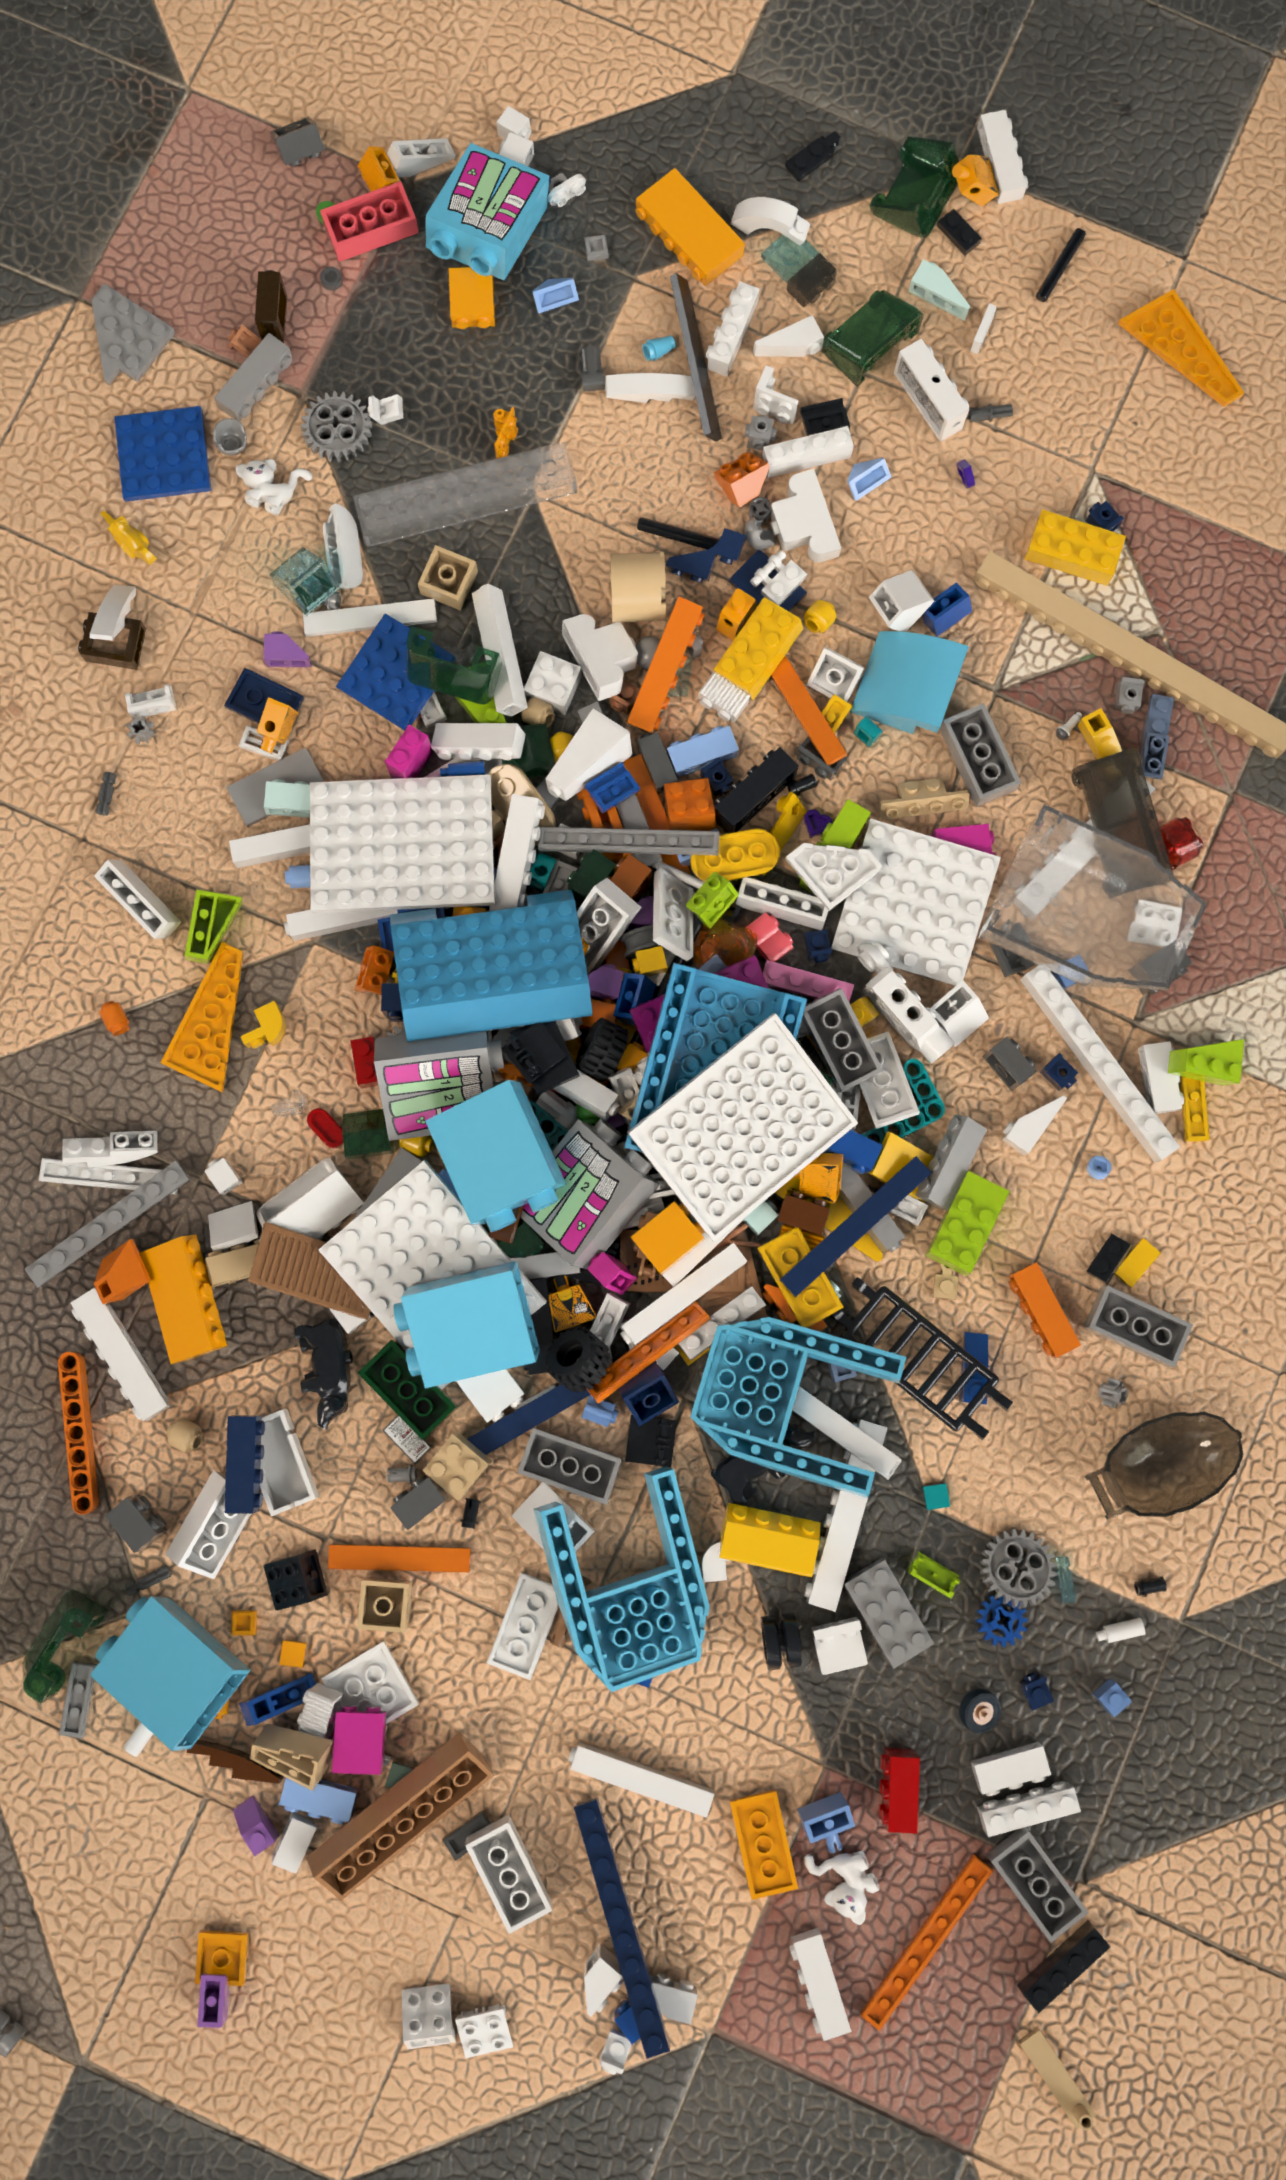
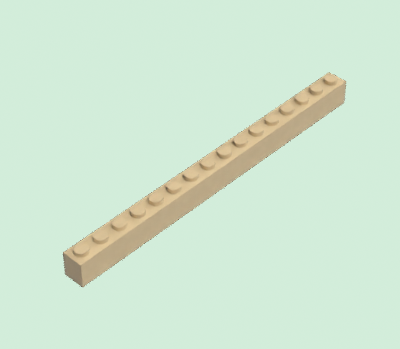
[973,551,1286,758]

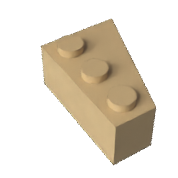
[204,1239,260,1290]
[250,1723,333,1791]

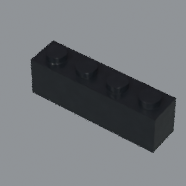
[524,1278,554,1375]
[1017,1920,1111,2013]

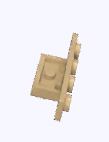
[880,778,969,820]

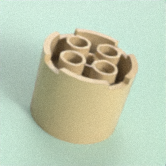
[610,552,666,622]

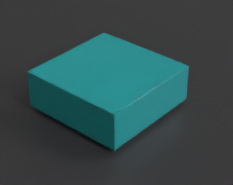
[922,1483,950,1510]

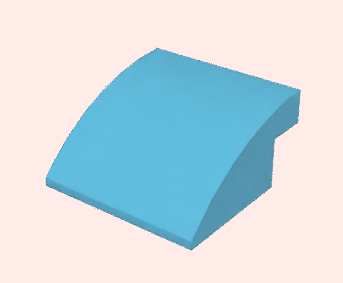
[850,631,969,734]

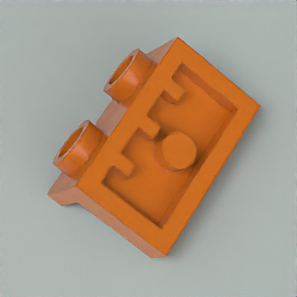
[354,945,394,995]

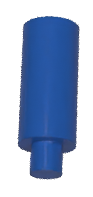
[440,761,485,777]

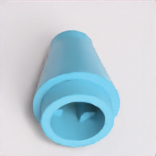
[642,335,676,361]

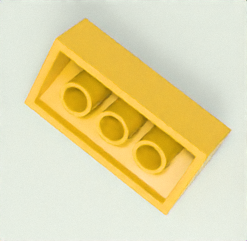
[719,1503,820,1577]

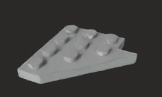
[91,283,176,385]

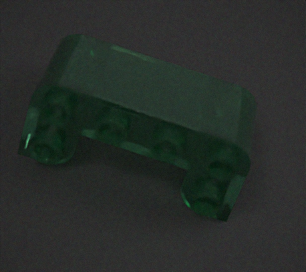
[406,626,503,704]
[22,1590,109,1703]

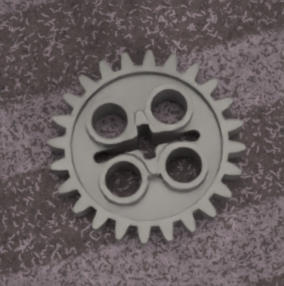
[301,391,373,462]
[980,1529,1058,1608]

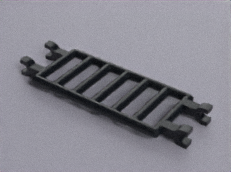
[830,1277,1013,1441]

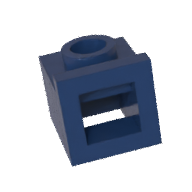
[1086,501,1124,532]
[700,757,734,797]
[1040,1053,1078,1091]

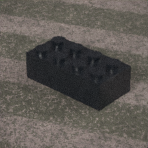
[714,747,799,834]

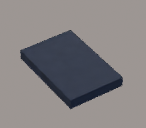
[729,550,807,612]
[224,668,305,731]

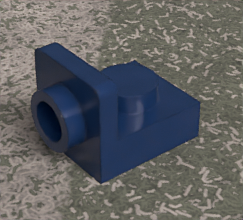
[804,929,833,963]
[1019,1672,1054,1711]

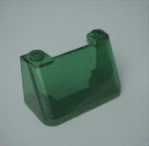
[869,136,959,238]
[821,290,924,387]

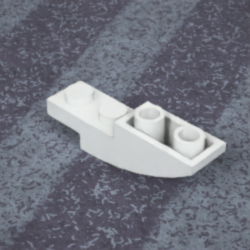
[62,1131,158,1167]

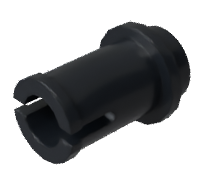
[787,774,817,797]
[460,1498,480,1529]
[1134,1576,1167,1597]

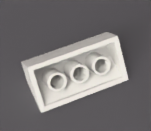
[165,1470,251,1579]

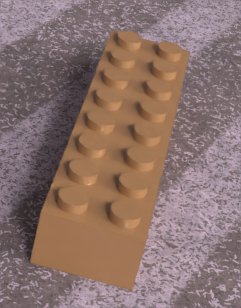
[306,1732,494,1901]

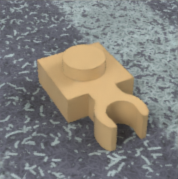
[933,1263,959,1300]

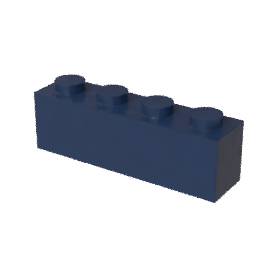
[225,1415,265,1514]

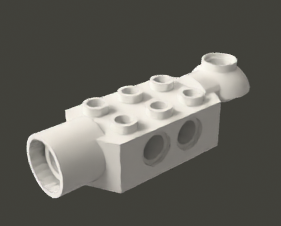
[857,942,955,1063]

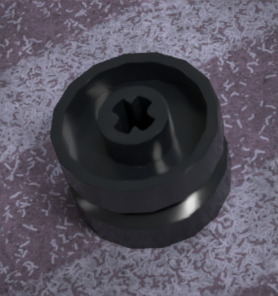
[761,1613,802,1671]

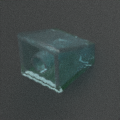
[269,547,340,616]

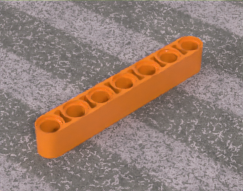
[58,1352,99,1515]

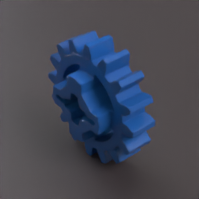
[975,1596,1028,1647]

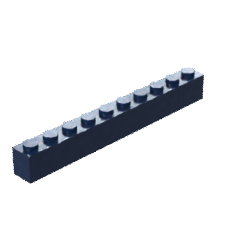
[574,1798,671,2059]

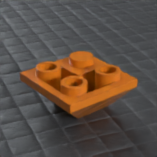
[714,452,770,507]
[94,1239,151,1304]

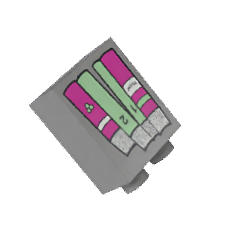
[374,1031,507,1141]
[521,1118,660,1270]

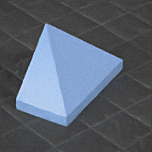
[532,278,579,313]
[847,458,891,501]

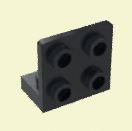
[264,1549,328,1611]

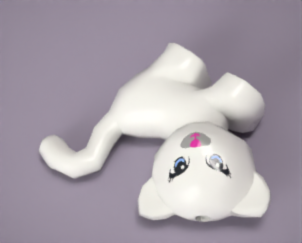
[236,459,312,515]
[804,1850,880,1925]

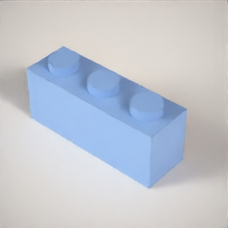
[667,726,739,778]
[279,1778,359,1824]

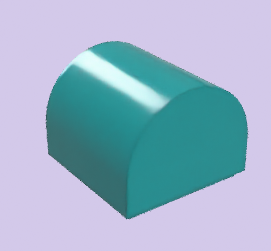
[854,716,883,747]

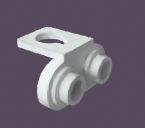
[547,173,586,207]

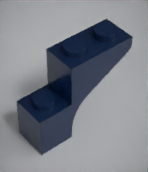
[665,528,746,584]

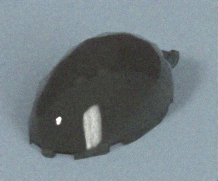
[1085,1412,1244,1520]

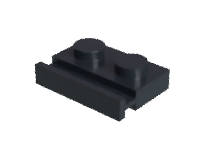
[800,398,850,436]

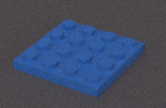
[114,406,212,502]
[336,613,456,731]

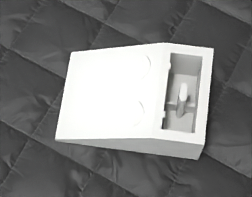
[512,1482,595,1552]

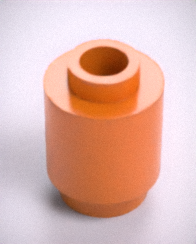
[99,1001,130,1036]

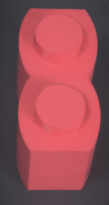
[743,912,793,963]

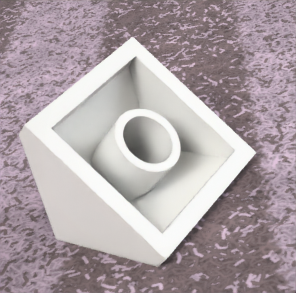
[807,647,864,702]

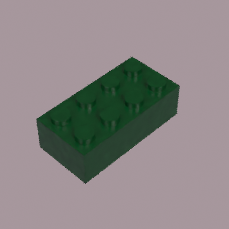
[358,1340,459,1441]

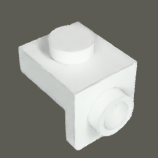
[368,394,403,425]

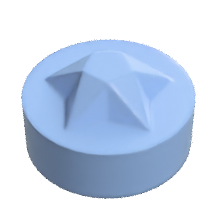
[1087,1156,1111,1180]

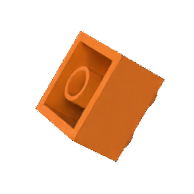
[664,778,715,831]

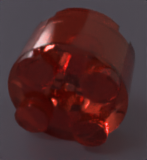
[1149,817,1204,870]

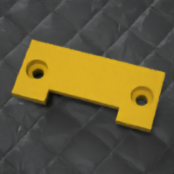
[762,791,807,876]

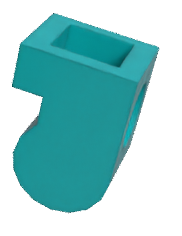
[529,853,557,892]

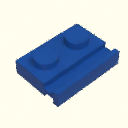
[584,762,640,814]

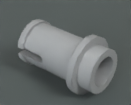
[387,1465,417,1484]

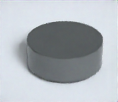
[320,267,342,291]

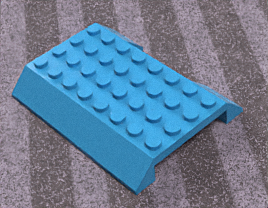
[390,890,593,1042]
[624,963,807,1152]

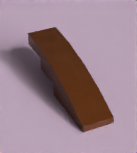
[186,1740,284,1784]

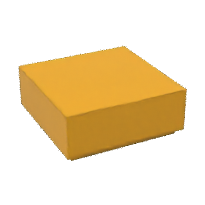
[231,1610,257,1636]
[279,1640,307,1668]

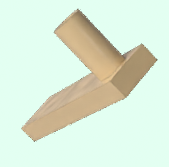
[1018,2027,1096,2131]

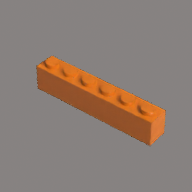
[626,596,705,733]

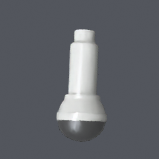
[1056,712,1082,740]

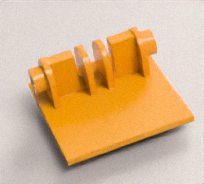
[493,407,518,465]

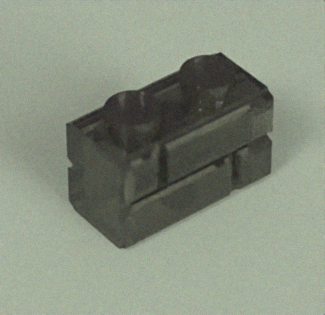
[787,253,837,307]

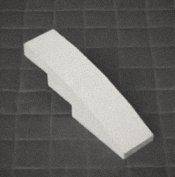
[605,373,696,403]
[90,585,136,640]

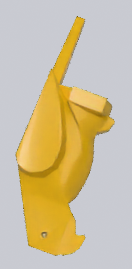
[100,510,157,566]

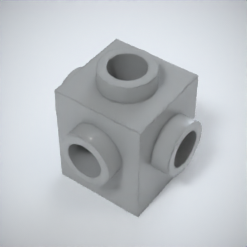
[744,415,777,450]

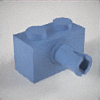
[797,1792,855,1853]

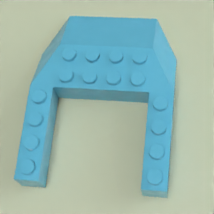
[690,1317,906,1498]
[533,1466,710,1692]

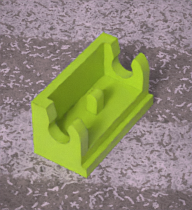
[906,1551,960,1598]

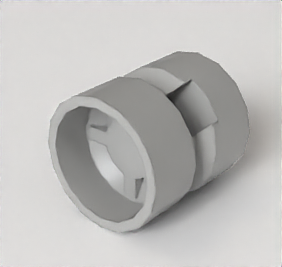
[0,2009,27,2058]

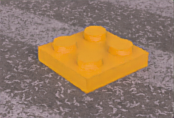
[195,1930,249,1986]

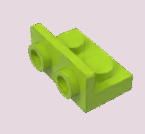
[686,872,739,929]

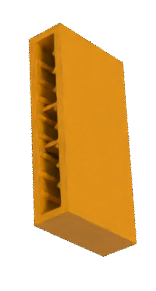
[635,168,745,286]
[140,1235,227,1364]

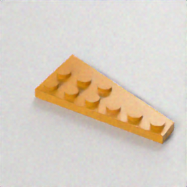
[1118,289,1244,407]
[160,942,244,1093]

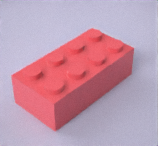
[320,181,419,262]

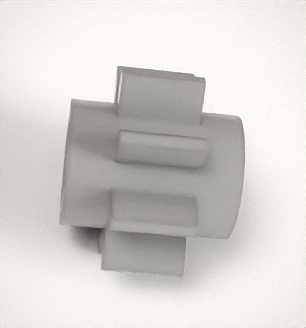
[126,715,155,745]
[1098,1378,1128,1409]

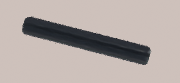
[1036,228,1086,302]
[637,517,719,550]

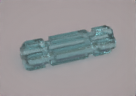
[1055,1556,1076,1604]

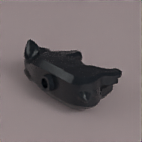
[294,1318,353,1430]
[711,1424,814,1505]

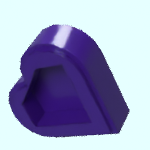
[956,459,975,489]
[804,810,833,838]

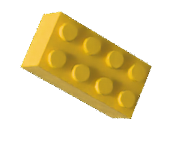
[1024,509,1126,586]
[713,597,803,701]

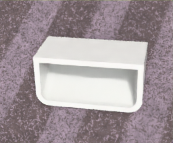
[256,1158,364,1240]

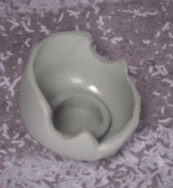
[213,418,247,456]
[744,517,775,550]
[635,636,661,670]

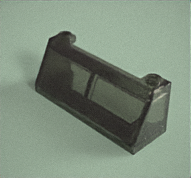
[1071,747,1174,898]

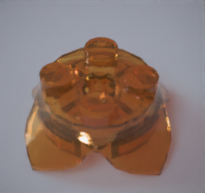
[693,918,757,967]

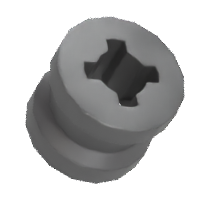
[748,497,771,525]

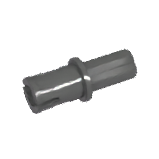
[968,404,1013,422]

